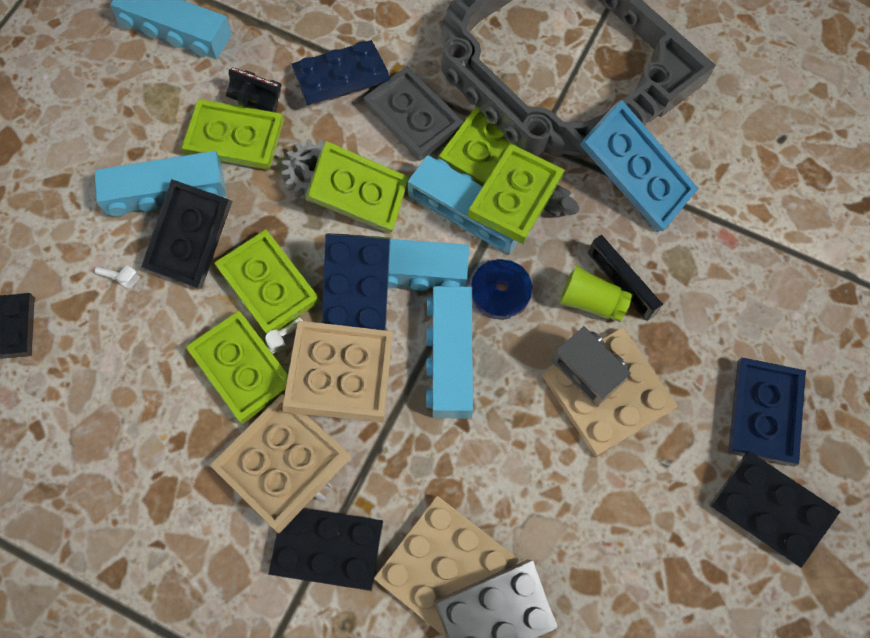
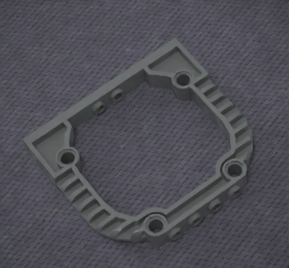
[441,0,716,158]

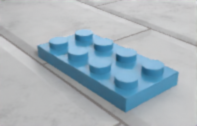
[579,100,699,232]

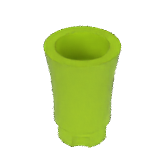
[559,264,632,322]

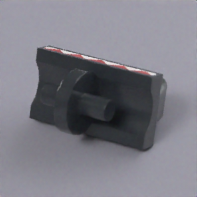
[226,67,282,112]

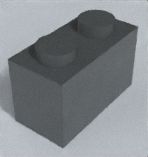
[551,326,631,407]

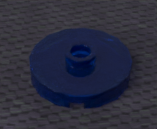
[471,259,533,320]

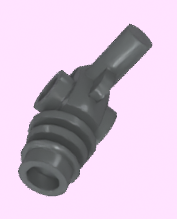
[544,185,579,217]

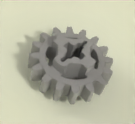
[282,139,333,203]

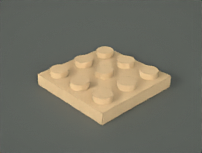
[283,321,393,423]
[542,327,678,457]
[210,394,352,534]
[374,496,519,638]

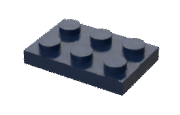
[291,40,390,105]
[322,233,391,330]
[728,357,806,467]

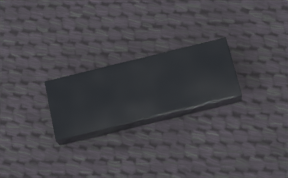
[588,234,663,321]

